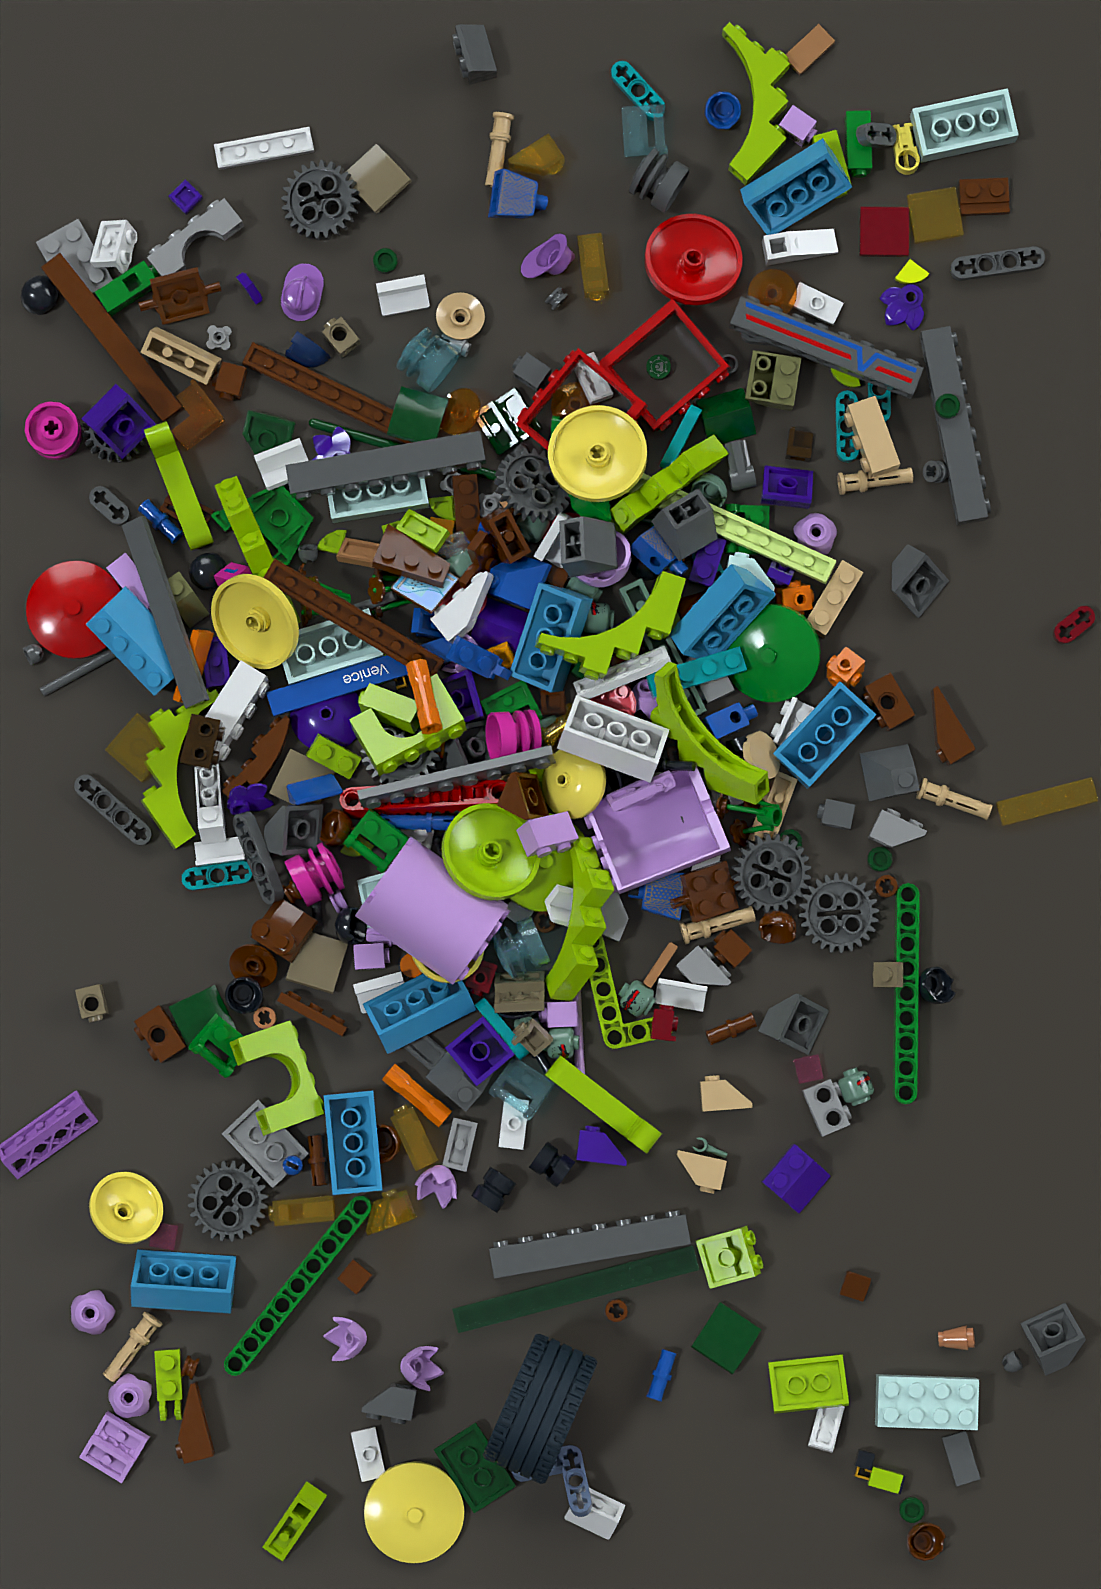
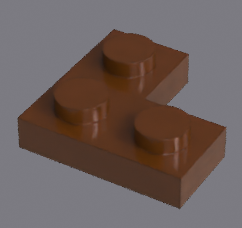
[458,530,499,589]

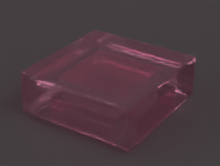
[794,1054,824,1084]
[149,1223,178,1250]

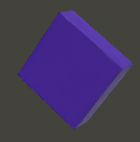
[168,179,203,215]

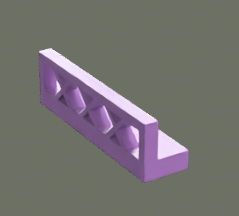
[0,1091,98,1179]

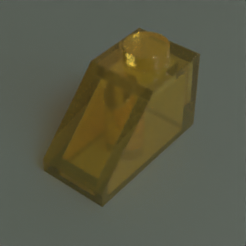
[508,133,565,176]
[366,1189,416,1236]

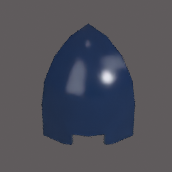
[285,331,331,367]

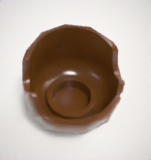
[320,809,353,847]
[759,910,796,944]
[377,1124,401,1163]
[907,1522,946,1561]

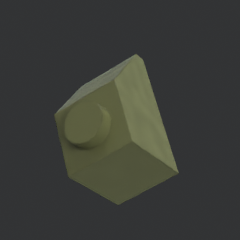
[168,572,210,629]

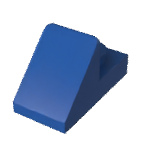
[411,608,444,639]

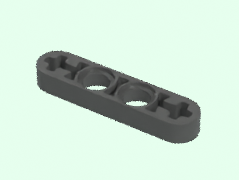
[950,246,1045,281]
[74,774,153,846]
[233,811,284,904]

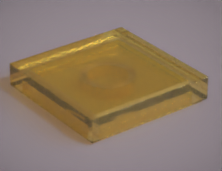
[907,187,964,244]
[105,713,164,782]

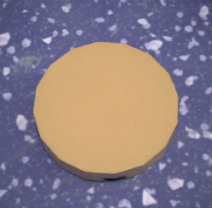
[743,731,780,779]

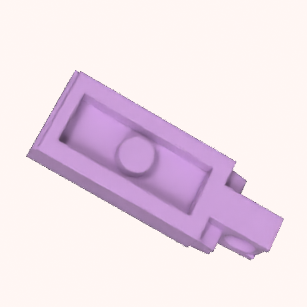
[606,770,676,812]

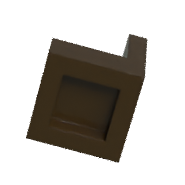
[785,426,813,462]

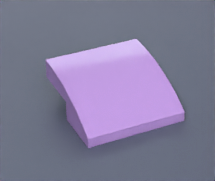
[79,1411,150,1483]

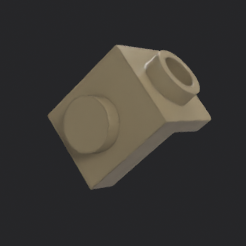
[873,962,903,988]
[511,1018,554,1057]

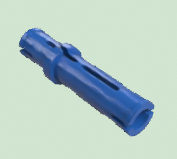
[380,813,454,832]

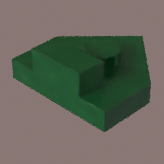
[242,410,296,455]

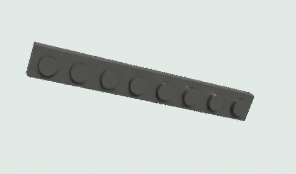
[357,745,556,809]

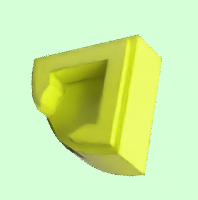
[895,259,929,284]

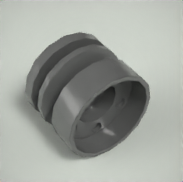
[629,148,690,213]

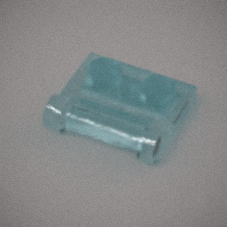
[621,104,668,157]
[489,1056,555,1121]

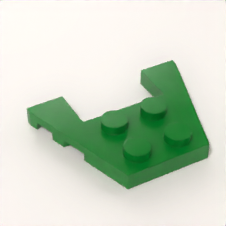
[210,485,314,566]

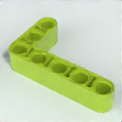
[144,421,214,551]
[589,935,673,1049]
[545,1056,662,1154]

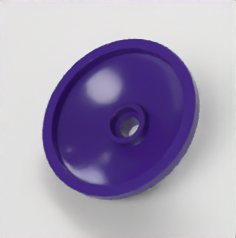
[290,692,362,748]

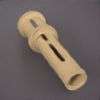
[485,112,514,188]
[837,468,913,495]
[916,778,992,820]
[679,906,756,944]
[103,1311,163,1383]

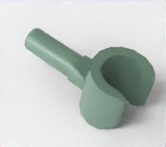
[693,1137,727,1159]

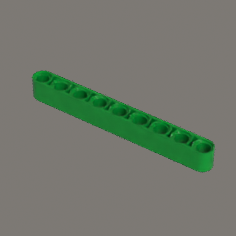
[893,883,920,1104]
[224,1196,372,1376]

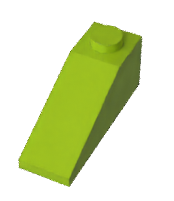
[262,1481,327,1561]

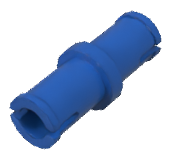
[138,499,183,544]
[646,1349,677,1402]

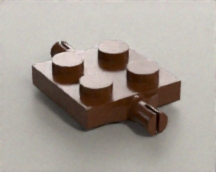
[138,267,221,325]
[670,860,739,923]

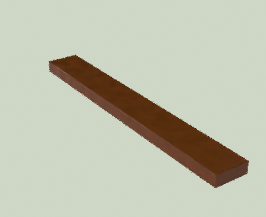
[41,253,182,422]
[242,342,413,444]
[263,558,444,677]

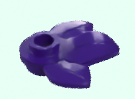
[880,284,924,330]
[312,426,351,460]
[227,783,273,815]

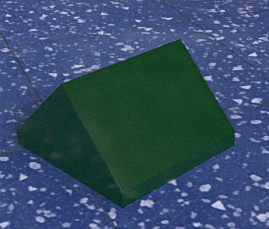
[696,388,756,444]

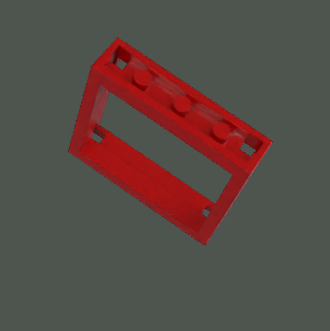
[598,299,731,431]
[516,348,648,451]

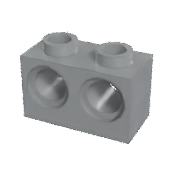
[802,1079,852,1137]

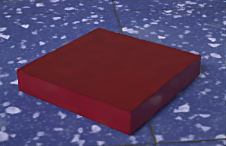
[859,206,909,257]

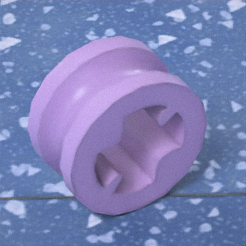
[328,889,348,913]

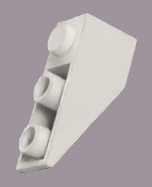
[762,229,838,266]
[430,571,494,643]
[194,764,227,844]

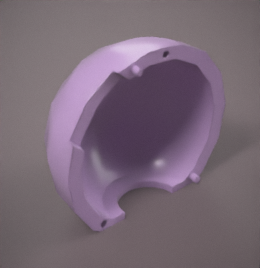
[576,531,631,587]

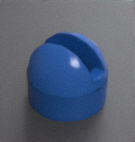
[283,1155,303,1175]

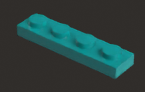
[645,646,747,699]

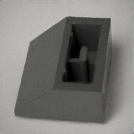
[452,24,497,85]
[651,488,717,561]
[559,516,618,578]
[361,1383,418,1424]

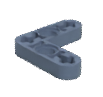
[511,1445,592,1517]

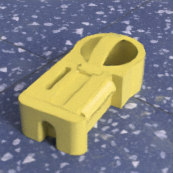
[893,123,920,175]

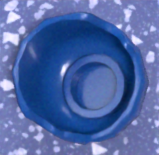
[704,92,741,129]

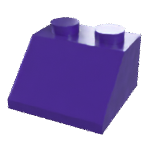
[81,384,157,459]
[445,1016,515,1086]
[576,1126,627,1166]
[761,1144,831,1214]

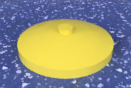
[548,405,647,502]
[211,574,299,669]
[364,1461,464,1563]

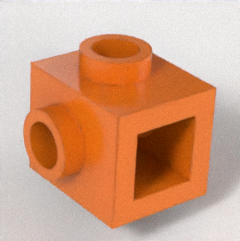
[774,580,814,615]
[826,647,865,688]

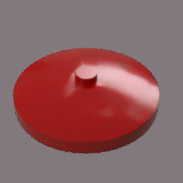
[644,214,743,305]
[26,561,121,659]

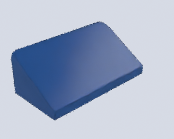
[286,774,343,805]

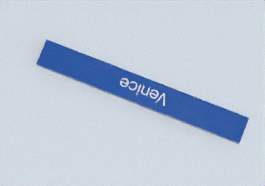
[266,637,453,717]

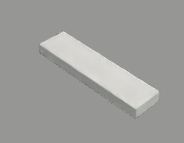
[214,127,314,170]
[573,646,671,699]

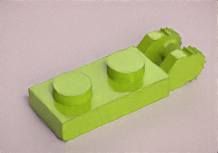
[154,1349,183,1421]

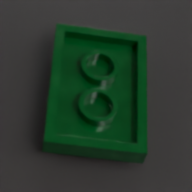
[434,1422,516,1513]

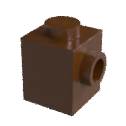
[212,361,248,402]
[713,929,752,968]

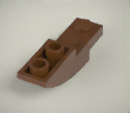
[222,715,291,798]

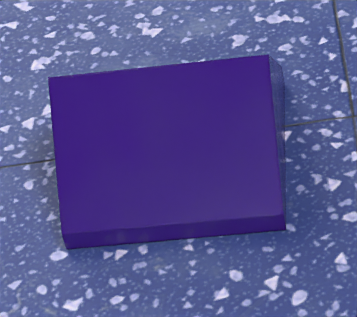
[760,466,813,509]
[471,598,529,656]
[441,669,484,724]

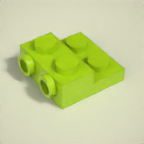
[696,1226,763,1289]

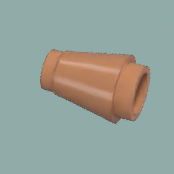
[938,1325,975,1350]

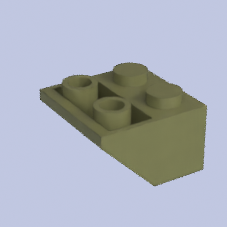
[745,350,801,411]

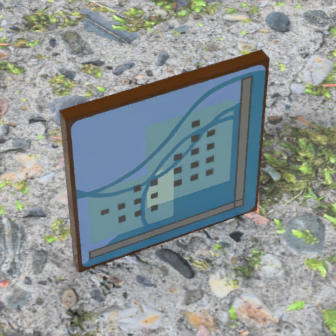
[391,573,459,614]

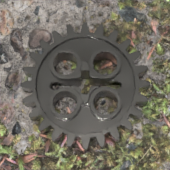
[281,160,360,240]
[494,448,570,523]
[361,722,442,785]
[731,832,811,913]
[798,873,879,953]
[188,1161,269,1241]

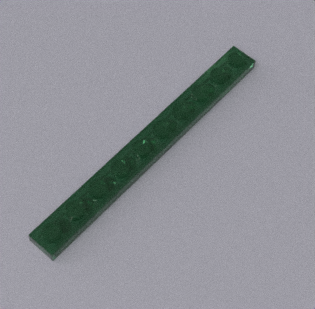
[452,1245,699,1333]

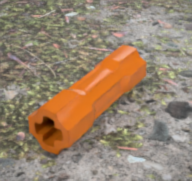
[406,659,442,735]
[382,1064,452,1127]

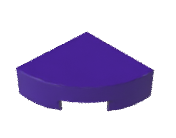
[236,272,263,305]

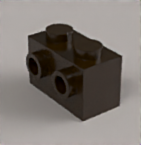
[180,714,226,771]

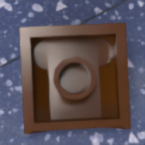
[251,899,318,963]

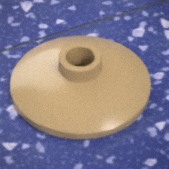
[436,293,485,340]

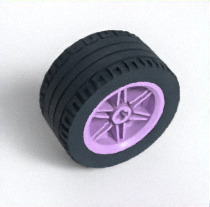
[483,1333,598,1484]

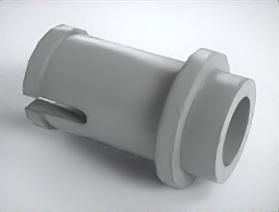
[438,333,471,357]

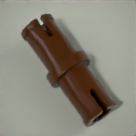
[705,1012,757,1046]
[307,1135,328,1186]

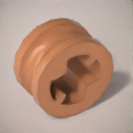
[254,1007,276,1029]

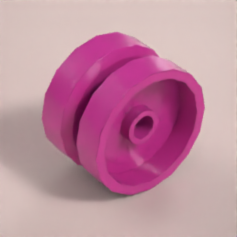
[25,401,83,460]

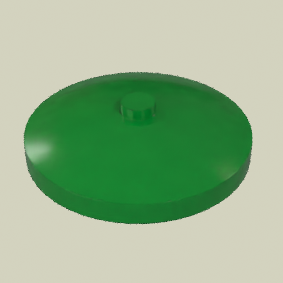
[727,604,821,702]

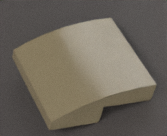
[346,144,412,214]
[269,749,335,805]
[286,932,348,994]
[494,971,545,1013]

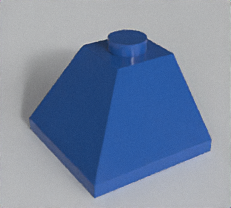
[487,556,552,610]

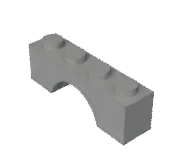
[147,198,244,276]

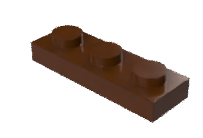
[452,474,480,549]
[277,990,348,1037]

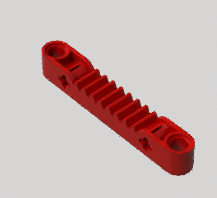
[339,780,507,819]

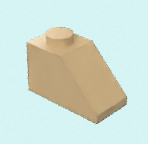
[700,1075,752,1111]
[676,1150,727,1194]

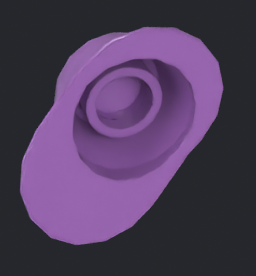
[521,233,575,278]
[281,264,324,321]

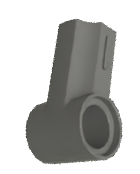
[724,440,757,491]

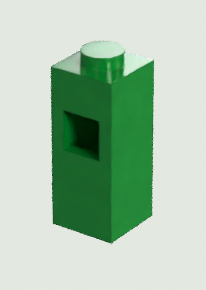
[844,110,872,178]
[95,260,160,316]

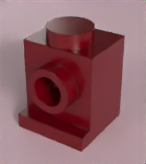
[465,960,498,997]
[650,1005,678,1042]

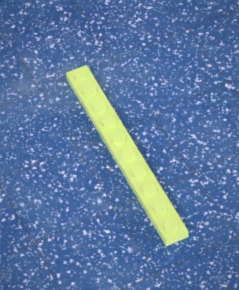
[626,473,836,584]

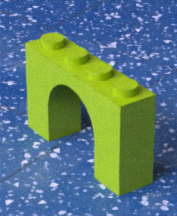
[349,674,467,776]
[230,1021,324,1136]

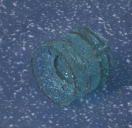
[396,327,460,393]
[493,916,551,979]

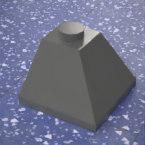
[892,544,949,618]
[443,720,490,770]
[859,744,920,802]
[264,803,323,855]
[759,993,829,1055]
[425,1051,494,1111]
[1020,1303,1086,1376]

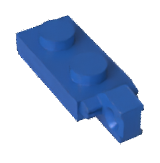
[446,636,512,680]

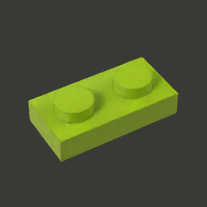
[396,509,450,554]
[306,734,362,780]

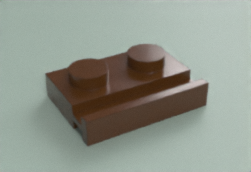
[959,177,1010,216]

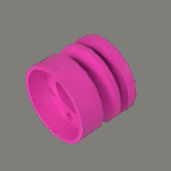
[485,709,542,759]
[284,842,345,907]

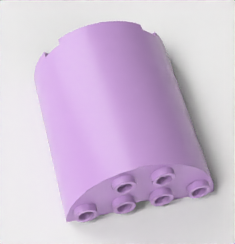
[583,766,731,894]
[355,837,511,985]

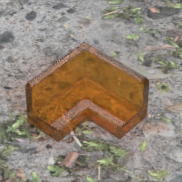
[171,379,225,451]

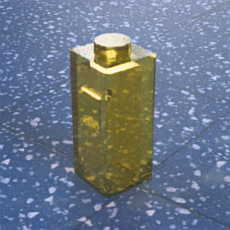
[577,233,609,301]
[390,1105,439,1171]
[269,1195,336,1226]

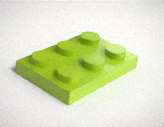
[768,1355,849,1414]

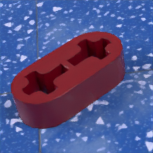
[1053,606,1095,644]

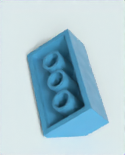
[740,138,852,235]
[670,564,776,659]
[510,582,593,693]
[86,586,174,696]
[773,682,876,789]
[363,974,476,1054]
[324,1091,383,1195]
[131,1250,236,1314]

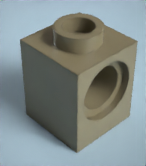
[322,317,361,359]
[75,984,109,1023]

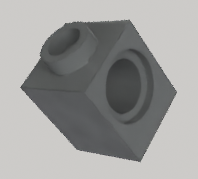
[512,352,551,392]
[817,799,855,831]

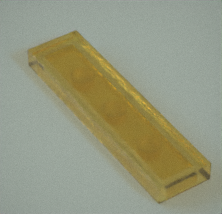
[996,777,1098,826]

